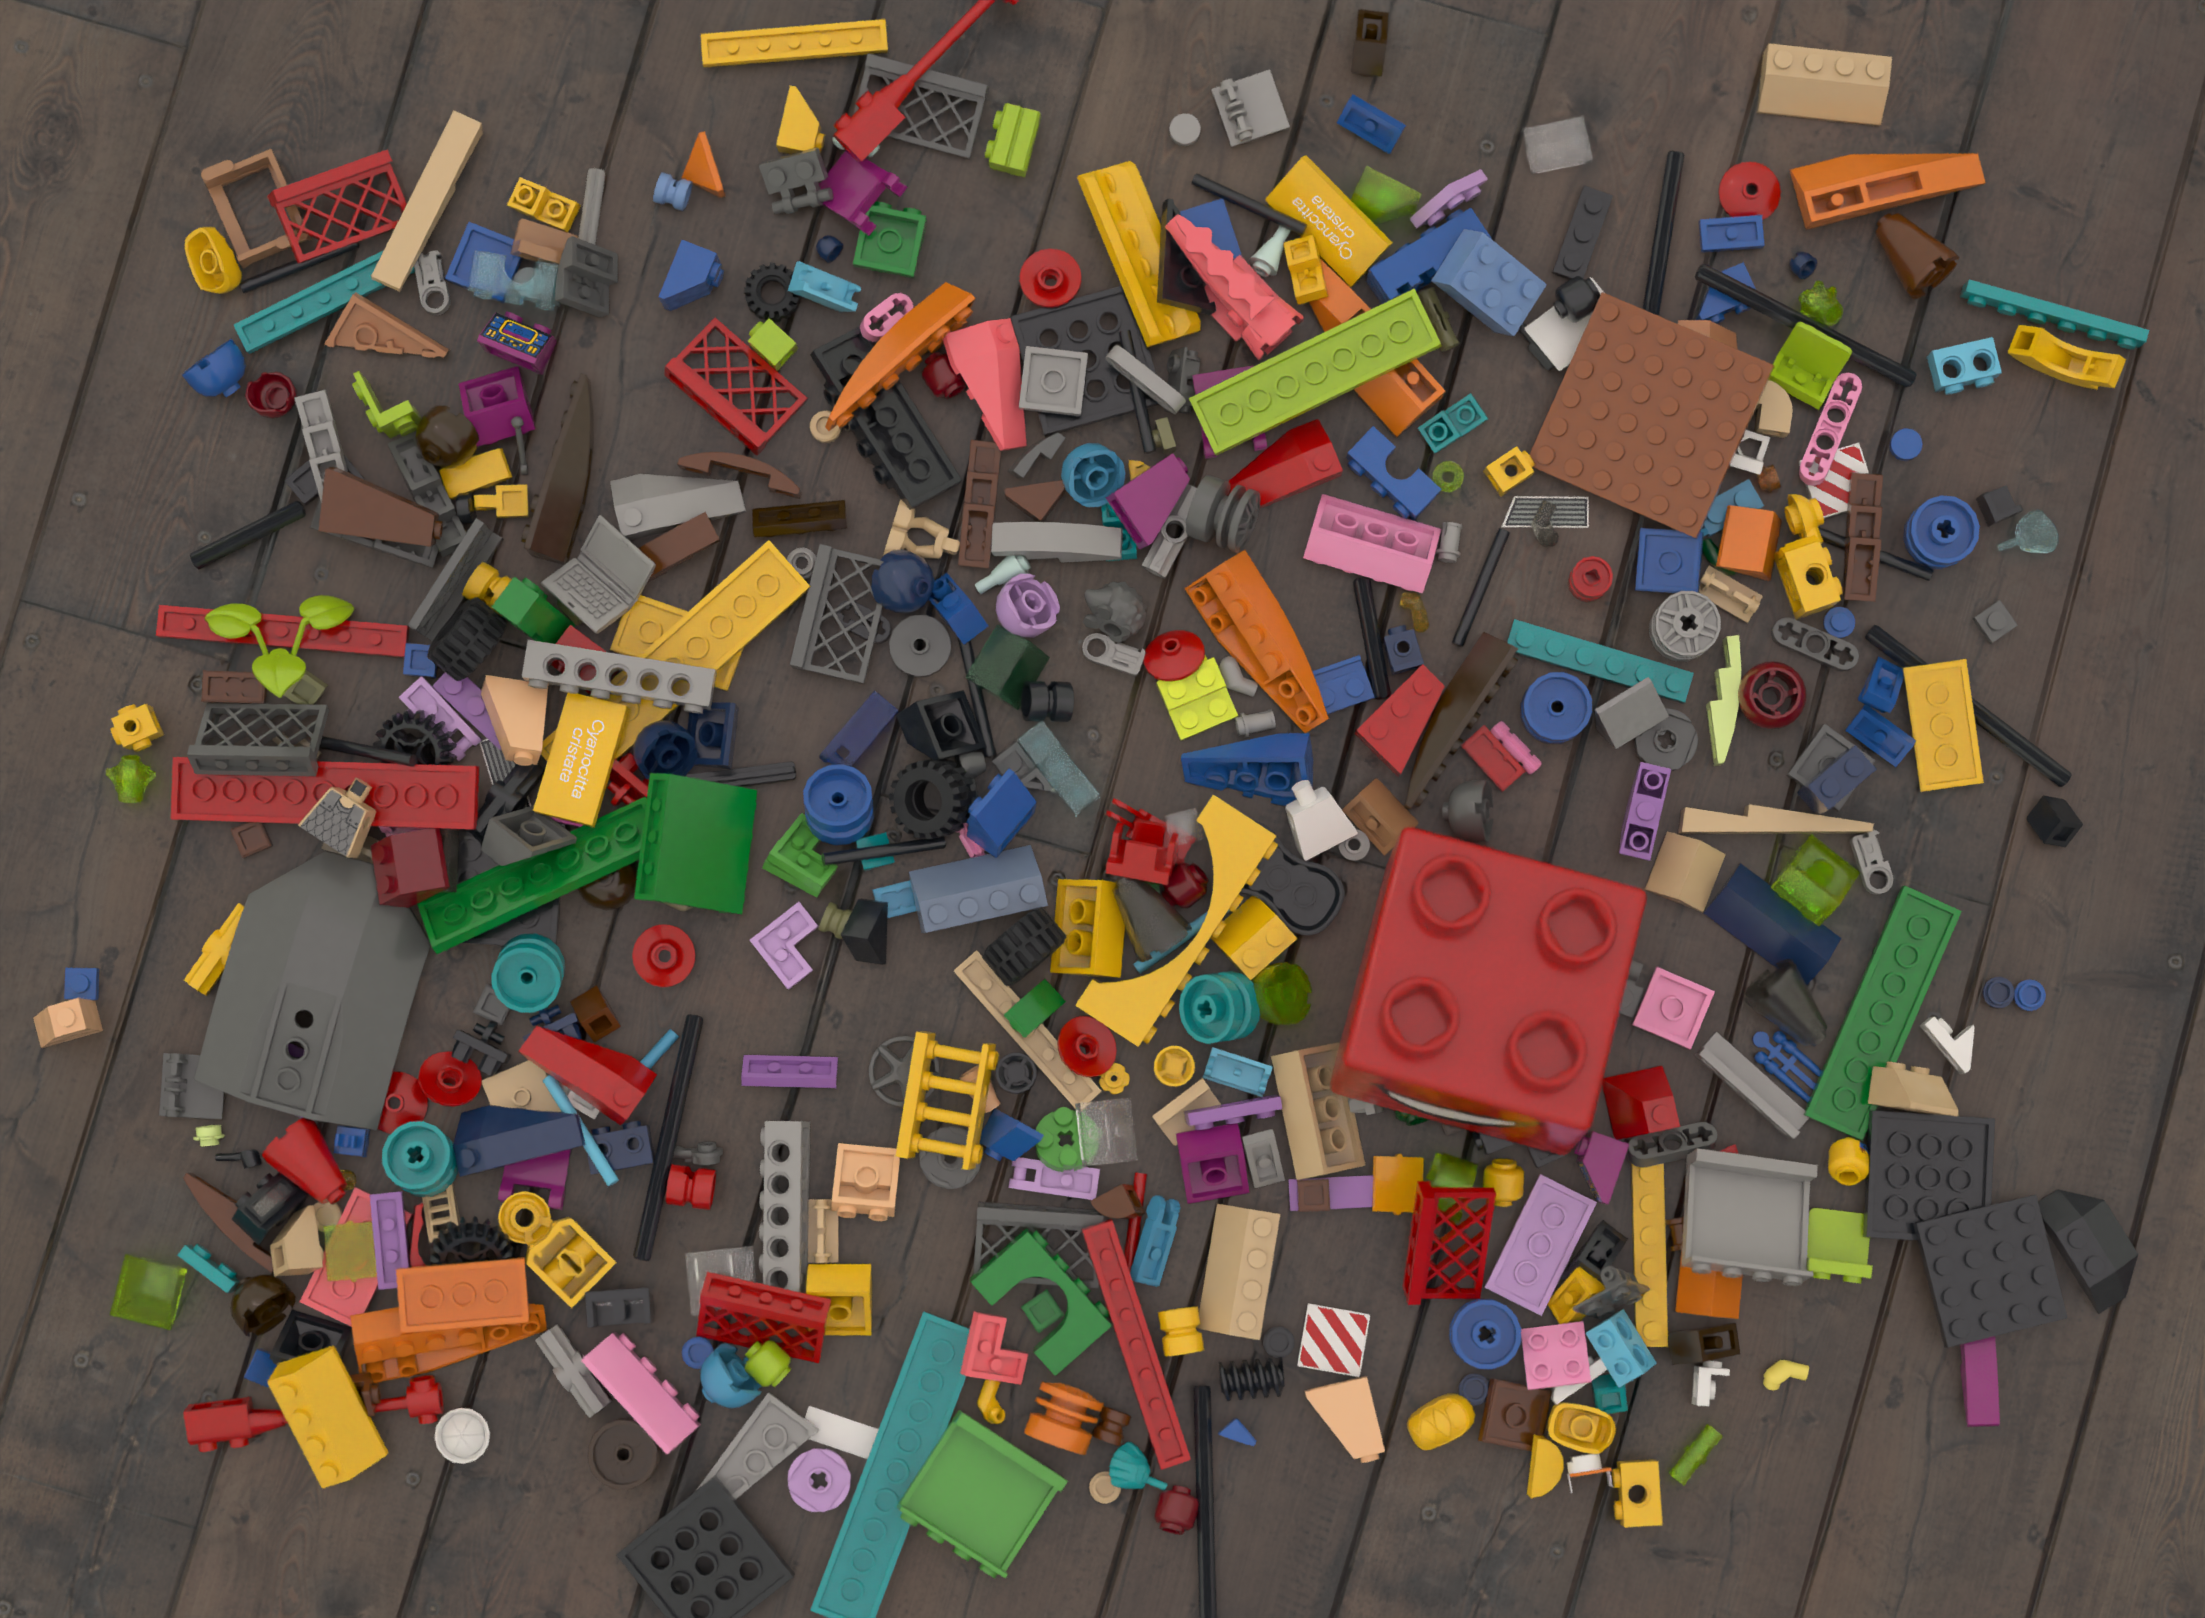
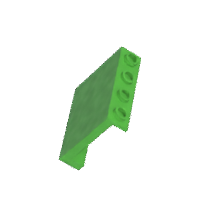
[897,1410,1068,1578]

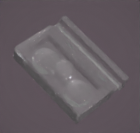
[1522,116,1593,174]

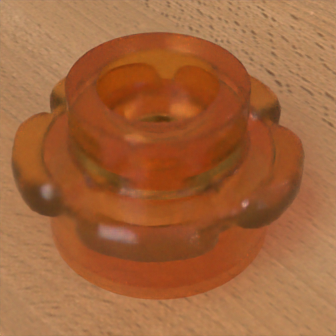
[1756,465,1781,494]

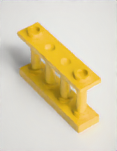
[895,1031,999,1170]

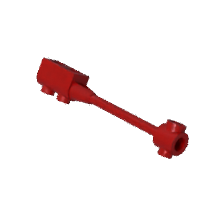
[833,0,1020,162]
[183,1375,444,1452]

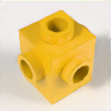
[111,704,164,752]

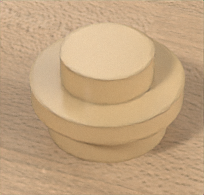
[1089,1471,1121,1504]

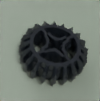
[373,709,457,765]
[429,1216,515,1265]

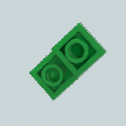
[1004,979,1066,1038]

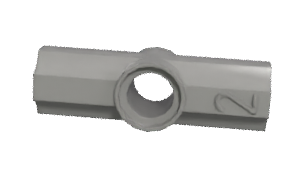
[1141,484,1197,579]
[535,1324,612,1418]

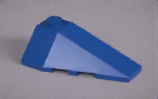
[1181,733,1313,805]

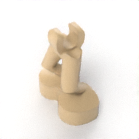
[883,499,960,559]

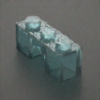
[467,250,562,310]
[1017,720,1100,817]

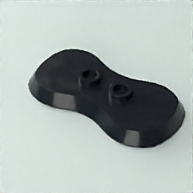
[1212,821,1345,936]

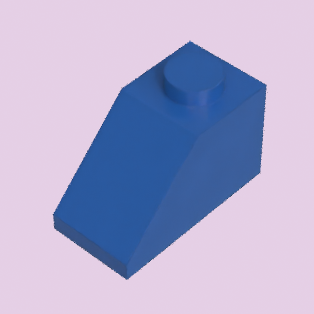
[980,1108,1044,1162]

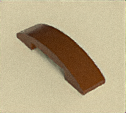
[677,452,802,499]

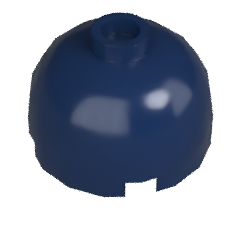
[871,549,934,613]
[633,720,698,780]

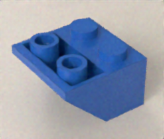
[966,768,1037,858]

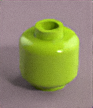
[744,1340,791,1387]

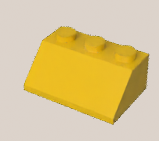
[1050,879,1129,978]

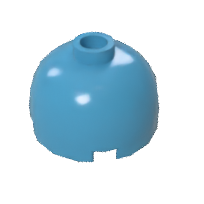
[1061,443,1126,507]
[700,1344,761,1409]

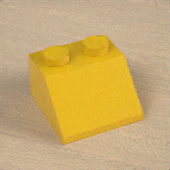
[1210,896,1297,980]
[806,1264,872,1335]

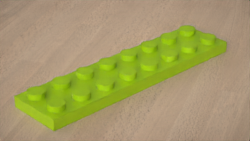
[1189,288,1442,456]

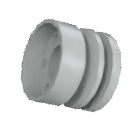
[1649,591,1721,662]

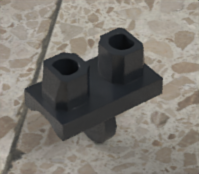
[451,1020,512,1076]

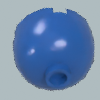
[182,339,246,397]

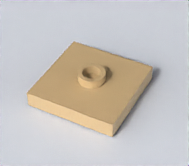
[482,1060,561,1112]

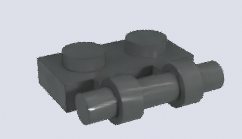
[759,147,833,214]

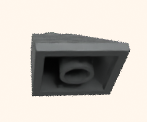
[481,805,577,866]

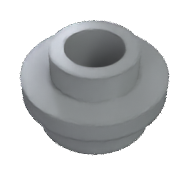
[787,548,816,579]
[1338,829,1370,861]

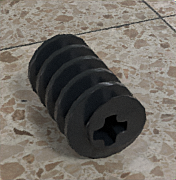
[1219,1357,1285,1401]

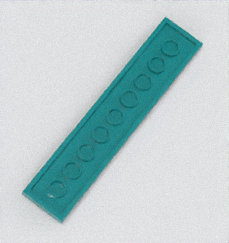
[810,1311,970,1618]

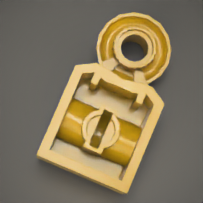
[1774,494,1843,620]
[498,1191,617,1308]

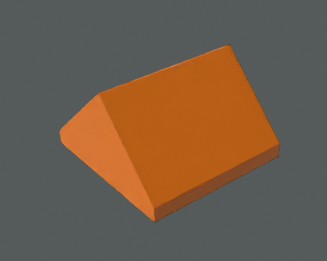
[1716,505,1782,581]
[1675,1250,1743,1319]

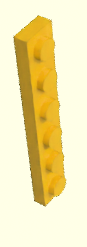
[701,19,888,67]
[1631,1163,1668,1347]

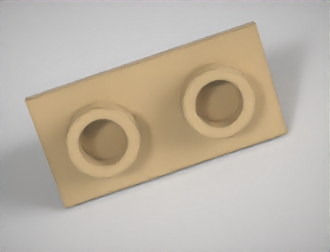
[1699,565,1763,623]
[808,1199,839,1263]

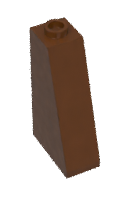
[318,467,443,547]

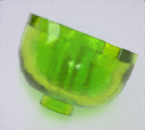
[1252,962,1312,1025]

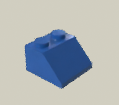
[658,240,724,311]

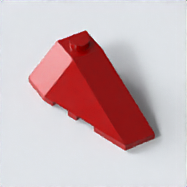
[1229,419,1343,509]
[518,1026,657,1126]

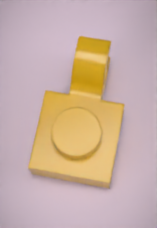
[474,485,529,518]

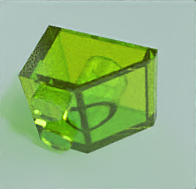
[1770,834,1860,927]

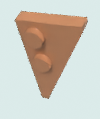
[325,292,449,358]

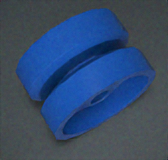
[1903,495,1980,569]
[1520,672,1592,744]
[803,764,874,845]
[1449,1299,1521,1369]

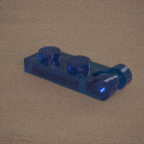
[819,691,899,767]

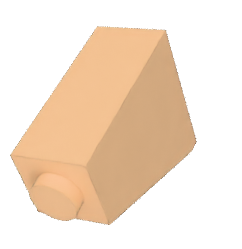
[481,675,548,766]
[33,998,103,1048]
[1304,1376,1385,1463]

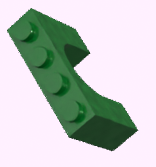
[970,1228,1112,1376]

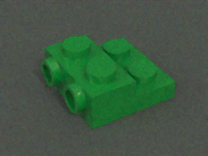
[853,201,927,278]

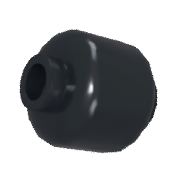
[1553,276,1600,323]

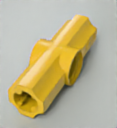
[184,903,244,996]

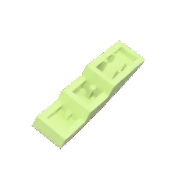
[1706,635,1741,766]

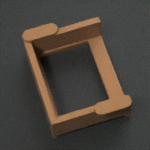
[201,149,312,269]

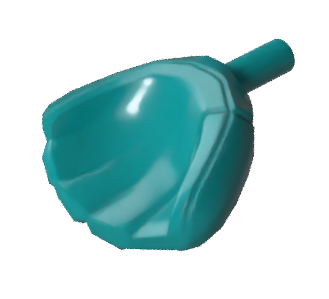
[1109,1442,1168,1491]

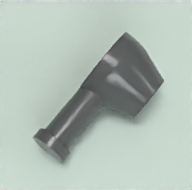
[955,751,986,803]

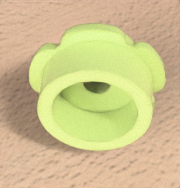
[193,1125,225,1146]

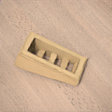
[422,1183,460,1243]

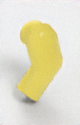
[1763,1360,1809,1391]

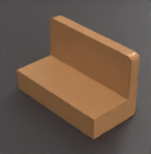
[510,219,579,269]
[1342,778,1419,856]

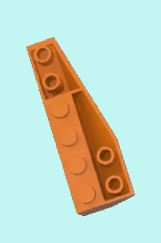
[1790,153,1986,230]
[1308,259,1445,438]
[825,282,976,431]
[1185,550,1329,733]
[350,1303,547,1383]

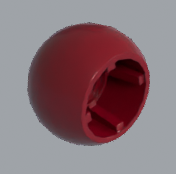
[1738,661,1806,729]

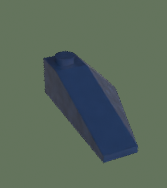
[453,1105,586,1177]

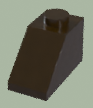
[1351,9,1389,77]
[1668,1323,1741,1365]

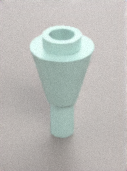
[1249,226,1291,277]
[975,555,1031,594]

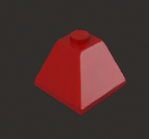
[1602,1066,1680,1140]

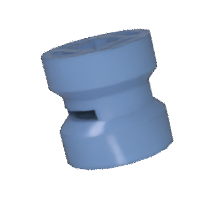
[653,172,692,211]

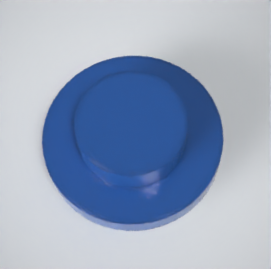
[1823,607,1855,638]
[2014,979,2046,1011]

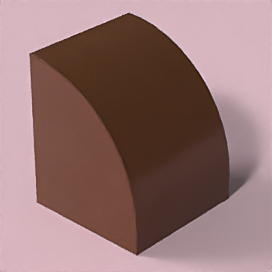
[570,985,621,1043]
[1090,1184,1145,1219]

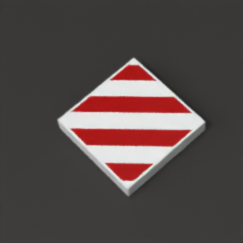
[1798,443,1869,519]
[1297,1303,1370,1377]

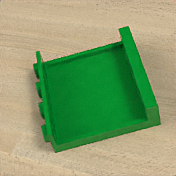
[634,773,757,914]

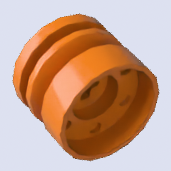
[1024,1381,1104,1455]

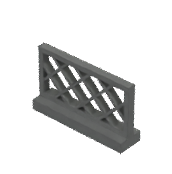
[854,53,990,159]
[408,518,503,641]
[790,544,884,684]
[187,703,329,776]
[973,1201,1104,1288]

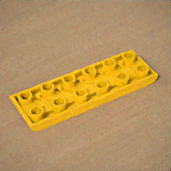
[1077,161,1201,347]

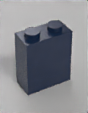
[1797,745,1876,815]

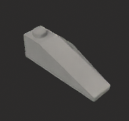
[610,474,746,541]

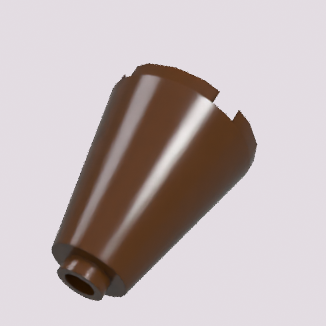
[1875,213,1959,299]

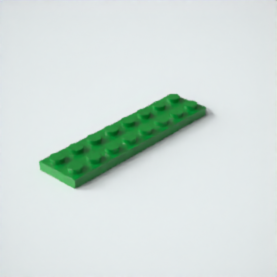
[417,797,647,954]
[1804,885,1962,1141]

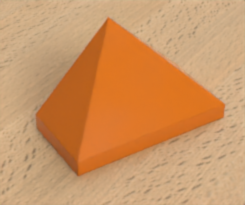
[682,131,726,198]

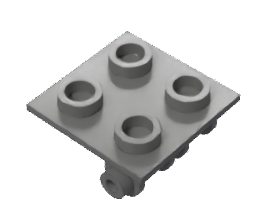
[1211,69,1290,147]

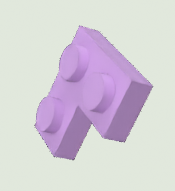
[1410,170,1488,229]
[750,902,819,990]

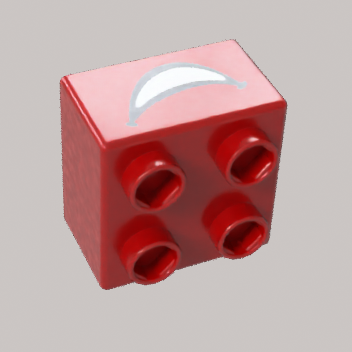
[1330,827,1647,1155]

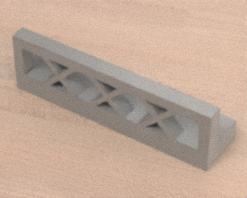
[1694,1032,1809,1140]

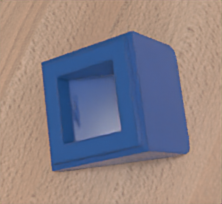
[244,1348,276,1388]
[1217,1418,1256,1446]

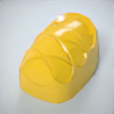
[184,227,242,293]
[1407,1393,1475,1451]
[1547,1402,1616,1454]

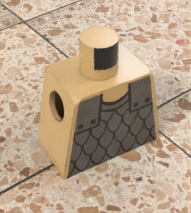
[299,778,376,858]

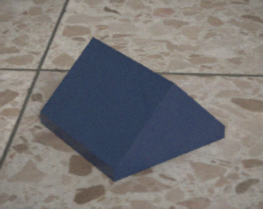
[687,702,739,769]

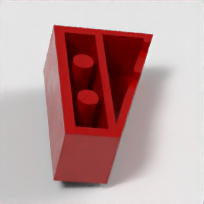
[1354,664,1445,778]

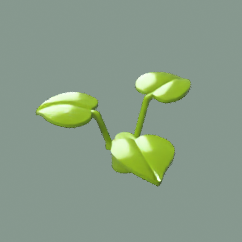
[204,595,355,698]

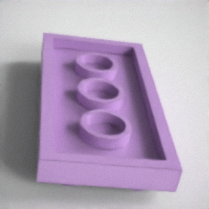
[1484,1174,1597,1316]

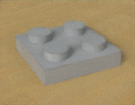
[1019,346,1088,416]

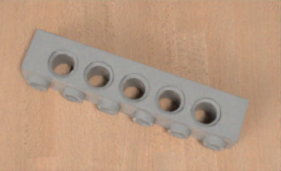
[522,640,717,714]
[759,1121,810,1294]

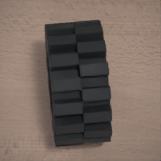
[744,263,801,322]

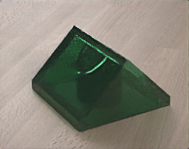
[965,625,1050,710]

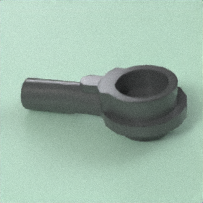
[673,1141,723,1165]

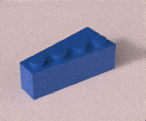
[1366,208,1491,304]

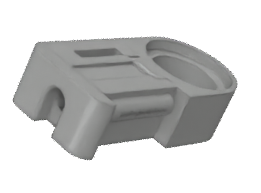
[414,250,451,316]
[1082,633,1145,676]
[1850,830,1893,895]

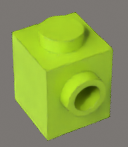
[748,318,798,371]

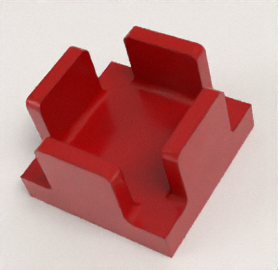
[1106,819,1179,885]

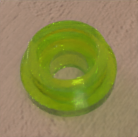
[1433,461,1464,492]

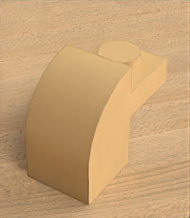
[1754,380,1792,438]

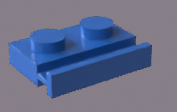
[1312,655,1375,715]

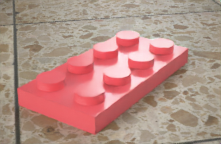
[300,1187,413,1327]

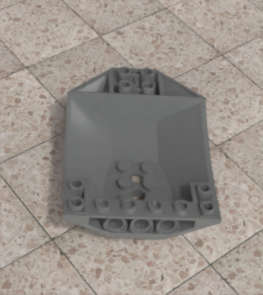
[194,850,431,1130]

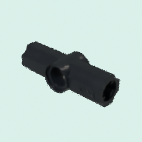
[467,763,545,843]

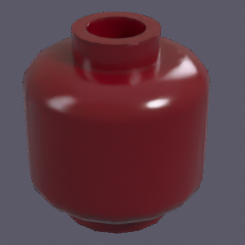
[922,352,966,399]
[1161,862,1209,909]
[1154,1485,1199,1535]

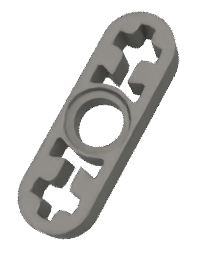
[1105,345,1186,414]

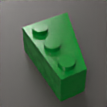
[492,577,576,644]

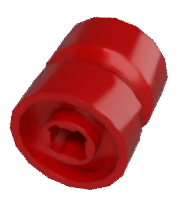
[1568,556,1613,602]
[666,1164,716,1210]

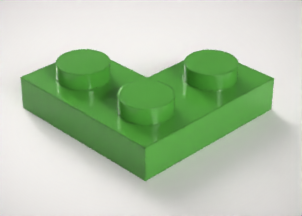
[767,813,838,893]

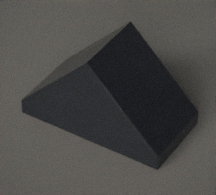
[841,898,888,965]

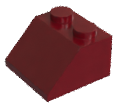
[370,828,450,908]

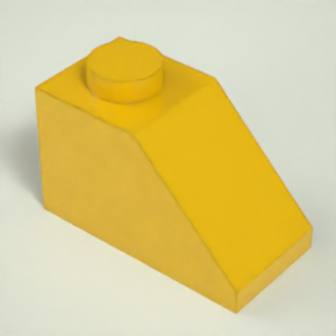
[776,85,825,154]

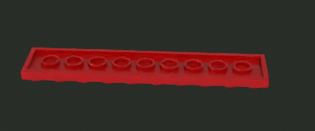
[171,757,479,829]

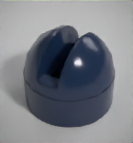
[816,235,844,263]
[1790,251,1817,279]

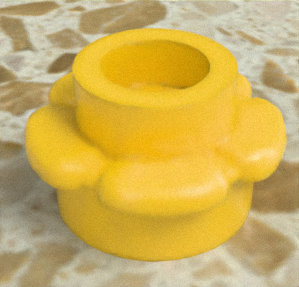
[1099,1063,1130,1094]

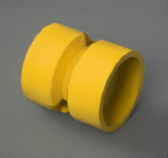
[462,562,512,617]
[1154,1046,1195,1087]
[1158,1306,1204,1356]

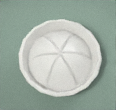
[434,1408,490,1464]

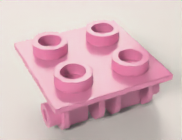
[1521,1321,1591,1390]

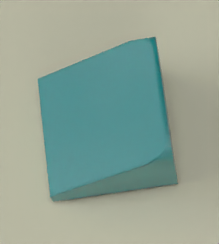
[856,832,895,871]
[1591,1374,1628,1414]

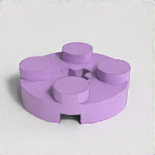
[788,1448,851,1512]

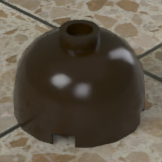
[415,406,479,469]
[578,862,638,911]
[230,1274,296,1337]

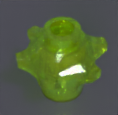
[1798,280,1843,326]
[106,755,156,803]

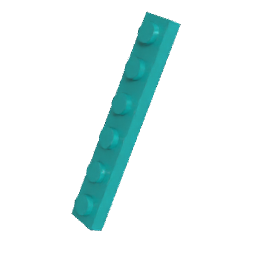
[233,250,415,354]
[1960,279,2149,350]
[1507,619,1694,704]

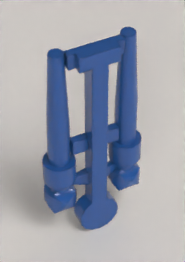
[1752,1031,1822,1103]

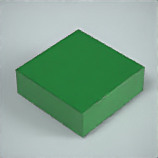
[1021,1289,1064,1333]

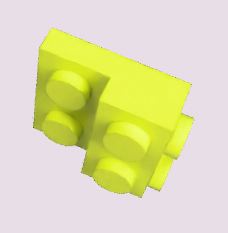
[1156,655,1238,741]

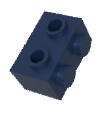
[587,1120,655,1175]

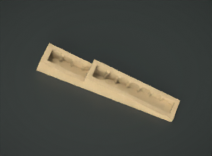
[371,111,483,292]
[1678,804,1874,834]

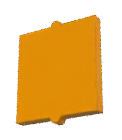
[1372,1154,1424,1215]

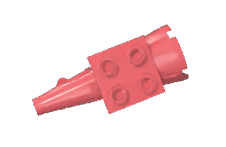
[1165,214,1304,361]

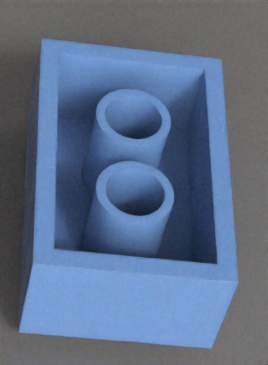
[1431,229,1547,336]

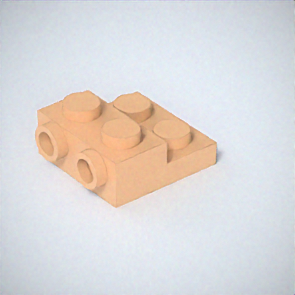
[831,1143,900,1221]

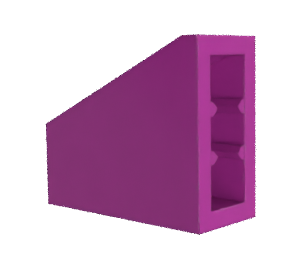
[1105,453,1190,550]

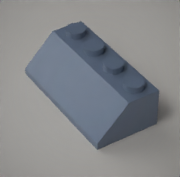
[908,845,1048,933]

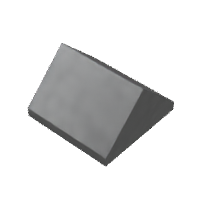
[1595,677,1669,749]

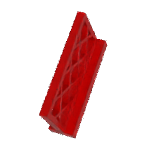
[268,149,407,264]
[665,317,807,456]
[1402,1181,1496,1305]
[696,1272,831,1363]

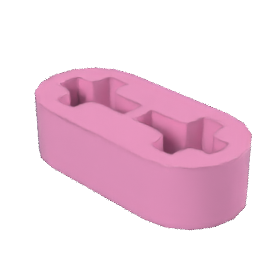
[860,293,913,342]

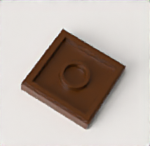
[1478,1378,1552,1451]

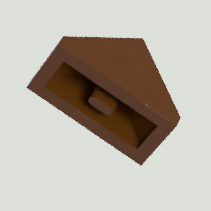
[1004,480,1066,522]

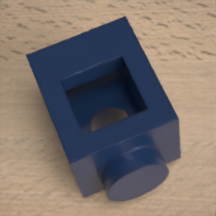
[1382,625,1424,675]

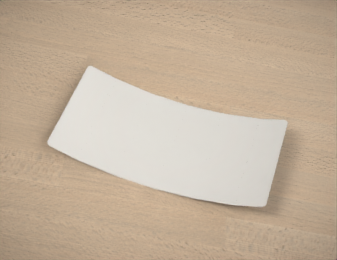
[1524,277,1603,371]

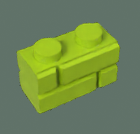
[985,103,1041,177]

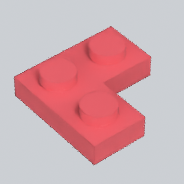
[960,1311,1028,1385]

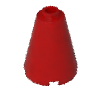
[262,1118,347,1205]

